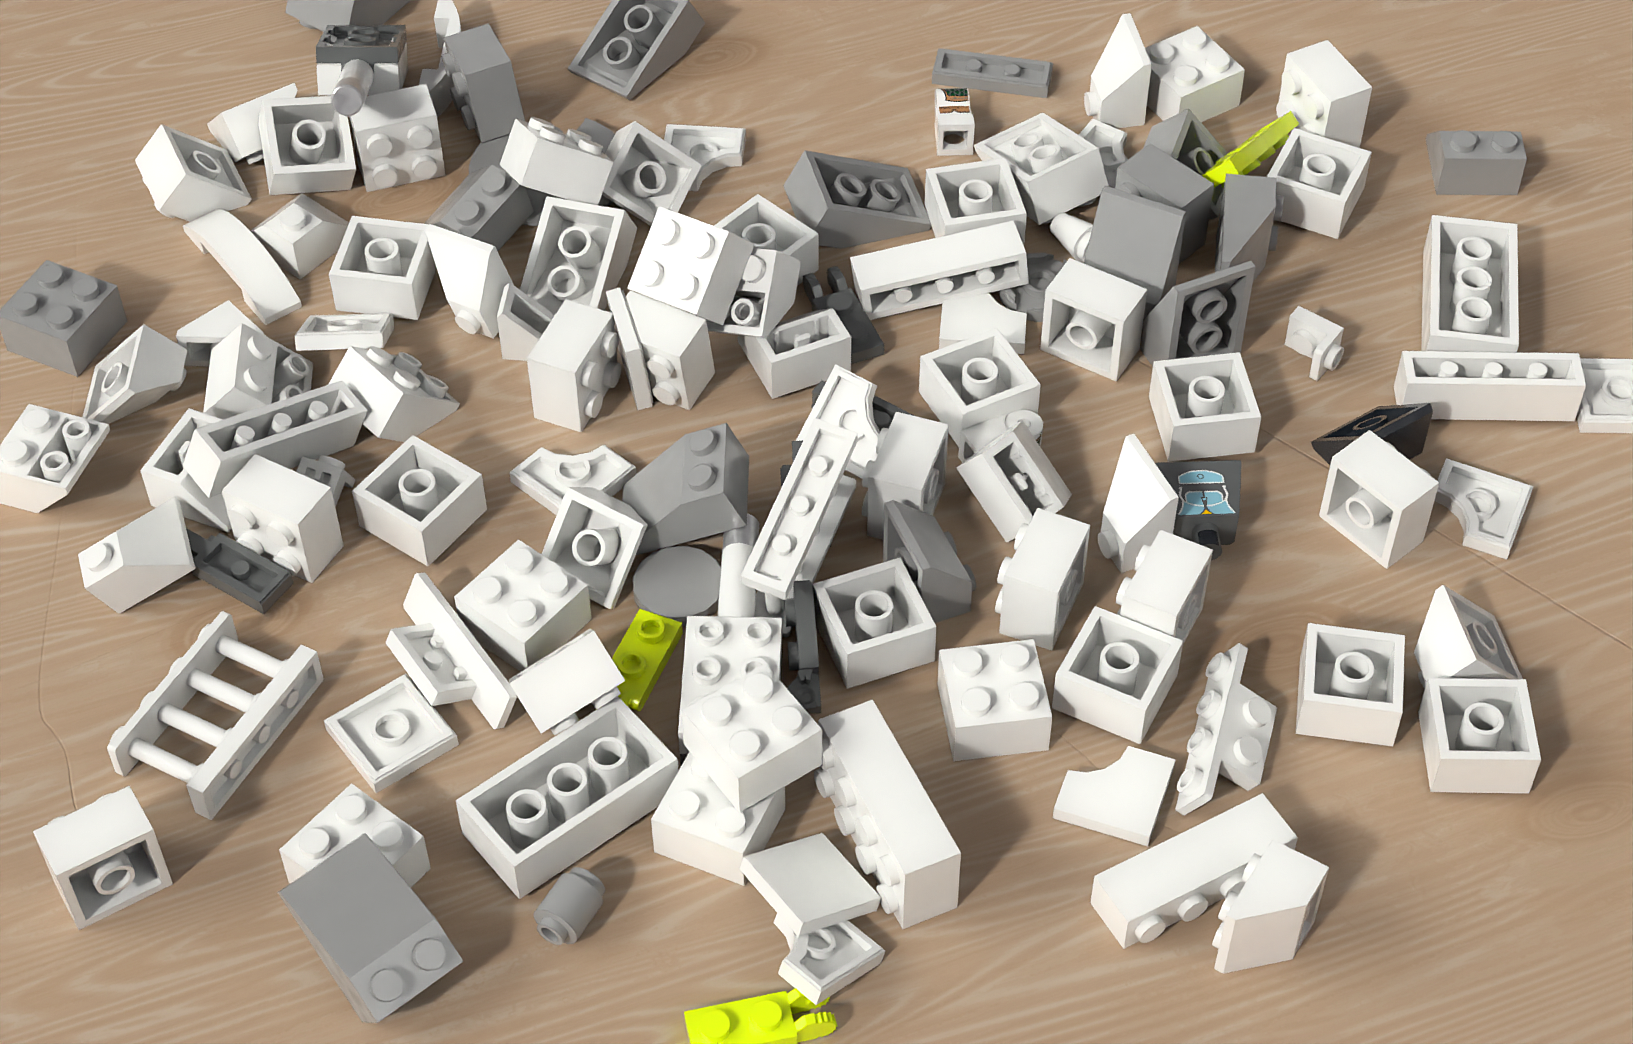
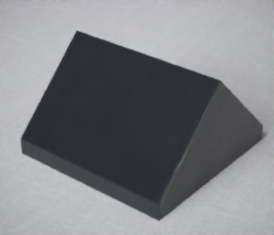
[1311,403,1433,465]

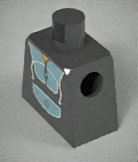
[1155,460,1242,561]

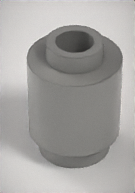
[534,867,605,945]

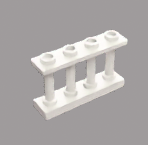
[741,418,858,638]
[107,611,324,820]

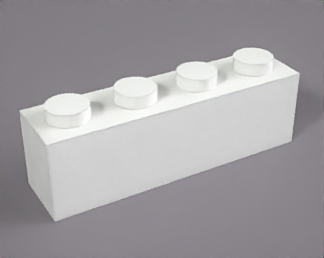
[850,220,1029,320]
[1394,351,1586,421]
[183,380,368,498]
[1090,793,1298,949]

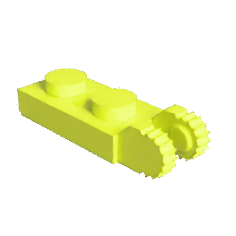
[684,988,838,1044]

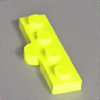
[1201,111,1299,189]

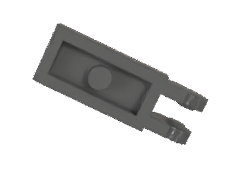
[802,266,884,364]

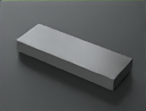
[932,48,1053,98]

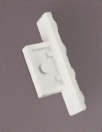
[386,572,517,729]
[1175,643,1277,816]

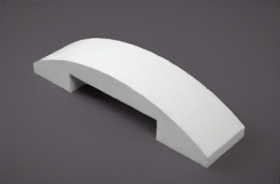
[419,0,461,118]
[183,209,302,325]

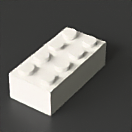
[1421,215,1519,352]
[456,696,678,899]
[814,699,961,929]

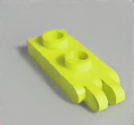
[596,609,683,711]

